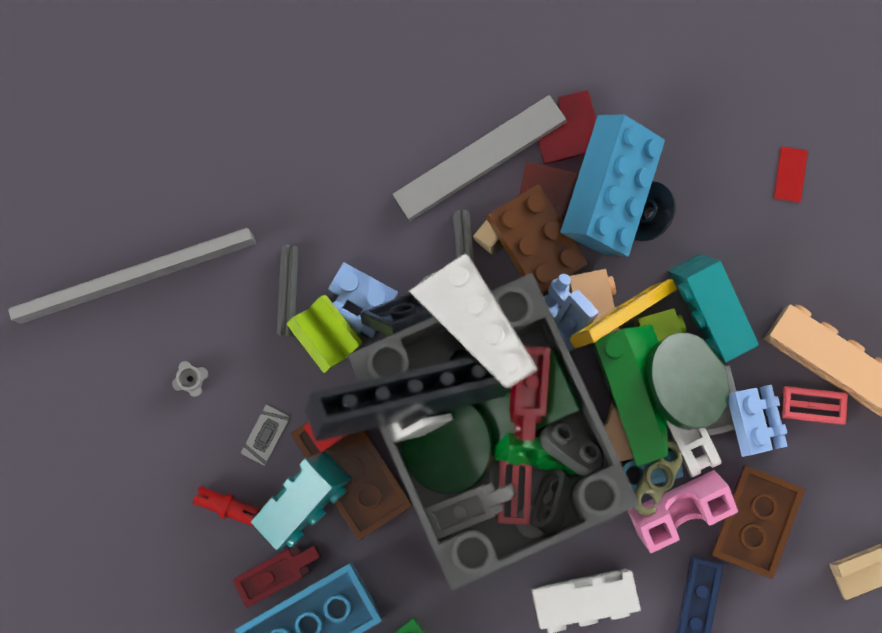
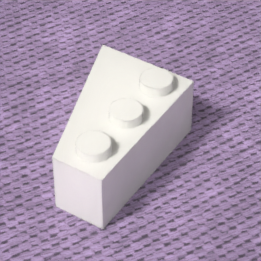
[531,568,641,633]

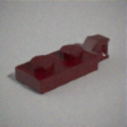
[509,346,550,441]
[232,545,322,608]

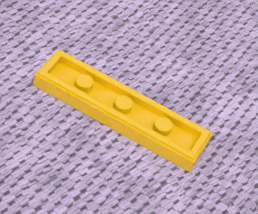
[569,279,677,349]

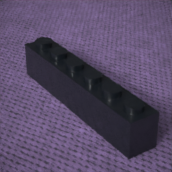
[305,356,510,442]

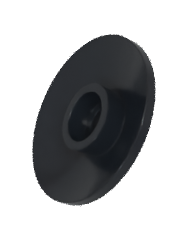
[634,181,676,242]

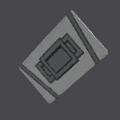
[241,405,290,465]

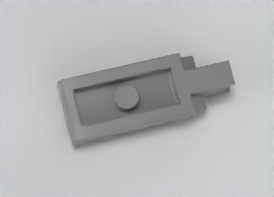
[425,482,517,539]

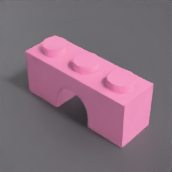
[628,470,738,554]

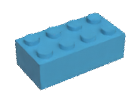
[560,115,665,257]
[235,562,384,633]

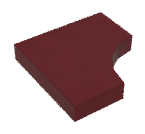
[538,90,596,166]

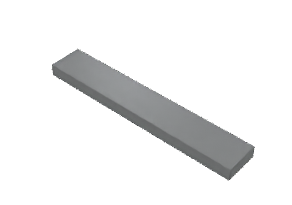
[393,95,567,221]

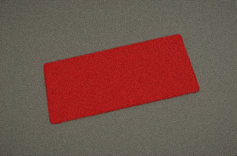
[774,147,808,202]

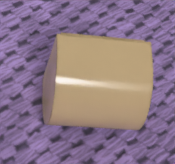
[473,220,502,255]

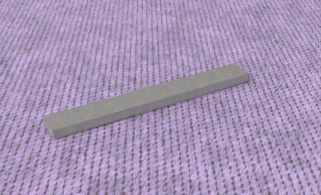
[8,228,256,324]

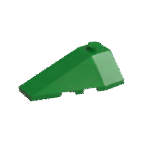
[592,325,668,467]

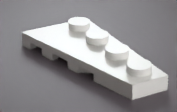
[410,254,538,388]

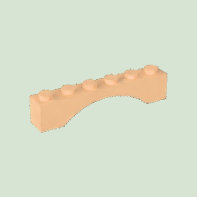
[569,269,633,462]

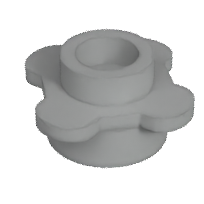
[172,361,208,397]

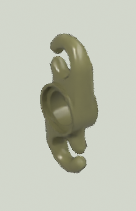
[634,440,683,516]

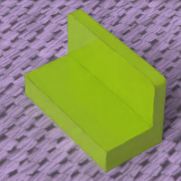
[286,295,362,373]

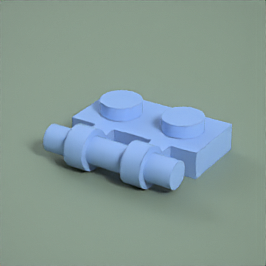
[328,262,398,338]
[544,274,599,352]
[728,385,787,457]

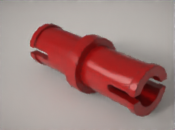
[193,486,260,527]

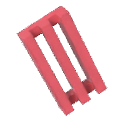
[780,386,848,425]
[497,461,532,525]

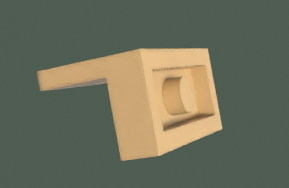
[829,543,882,600]

